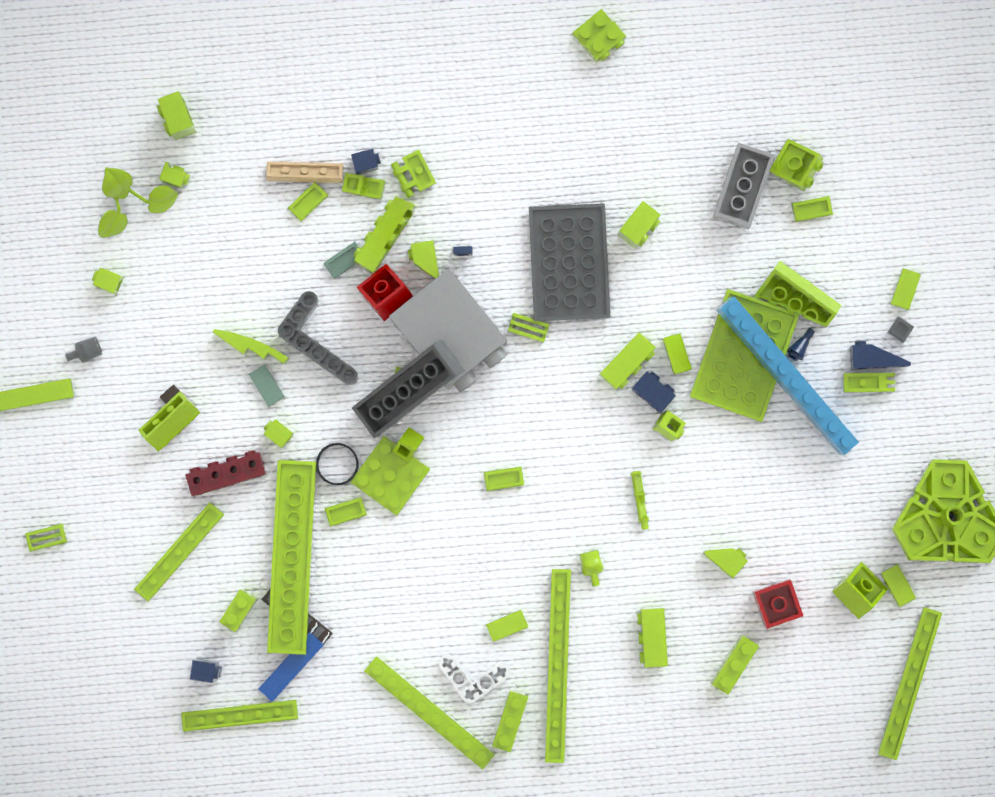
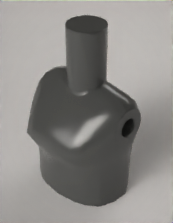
[65,336,103,363]

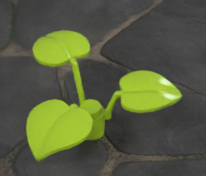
[98,167,178,238]

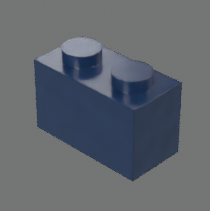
[631,371,676,414]
[189,658,222,683]

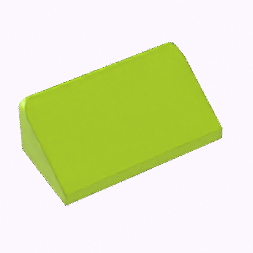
[662,333,692,375]

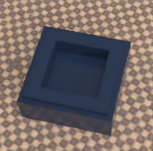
[453,246,473,256]

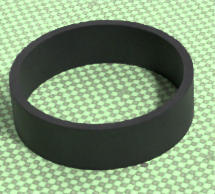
[316,443,359,485]

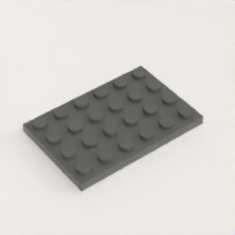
[529,203,611,321]

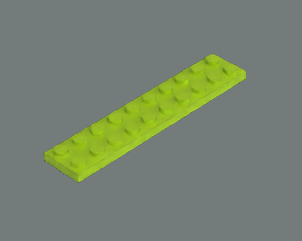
[267,460,316,655]

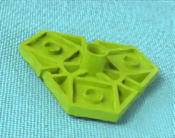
[891,459,995,564]

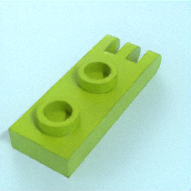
[843,373,895,393]

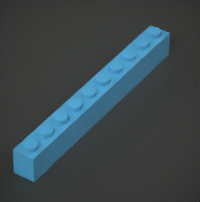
[716,296,859,455]

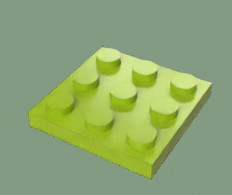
[350,436,431,516]

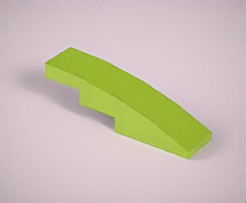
[212,329,289,365]

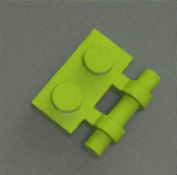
[390,149,437,198]

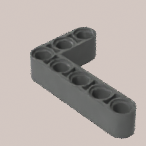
[278,291,358,385]

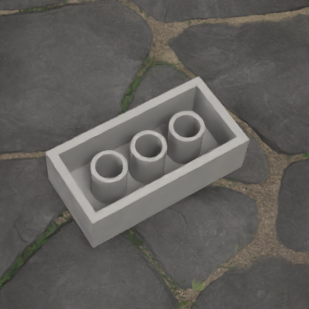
[712,142,775,230]

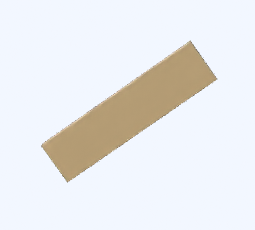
[266,161,344,183]

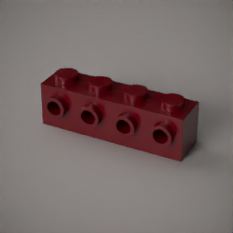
[185,450,267,497]

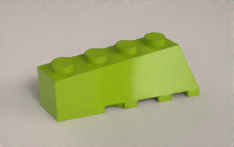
[353,196,415,274]
[754,261,842,327]

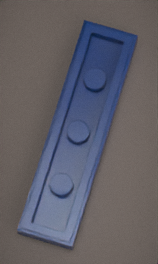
[258,632,324,702]

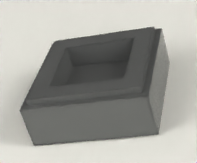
[887,316,914,343]

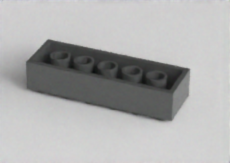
[352,339,465,439]

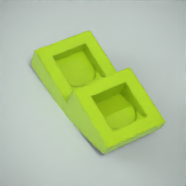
[342,173,386,200]

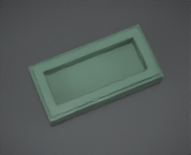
[323,242,358,279]
[248,364,285,407]

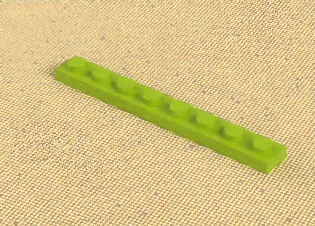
[878,607,942,760]
[364,656,495,770]

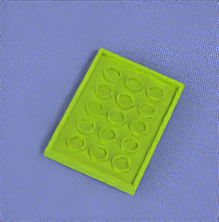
[689,288,800,422]

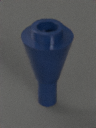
[787,328,815,361]

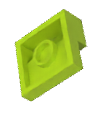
[572,8,626,63]
[769,139,824,192]

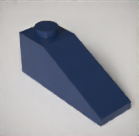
[850,341,911,369]

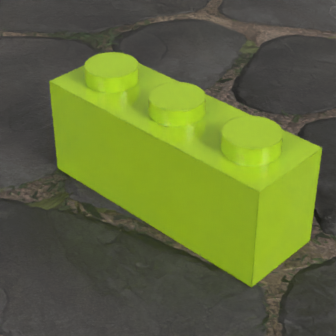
[599,332,656,390]
[138,391,201,452]
[637,608,668,668]
[710,635,759,695]
[492,690,528,753]

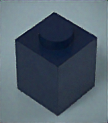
[351,149,381,175]

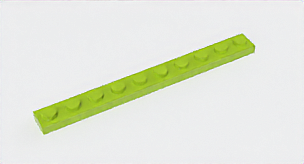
[545,569,571,763]

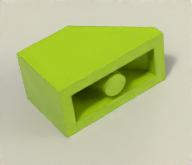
[408,240,439,279]
[703,548,748,578]

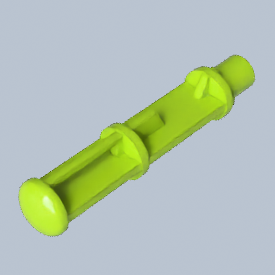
[630,471,649,530]

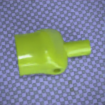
[579,550,604,587]

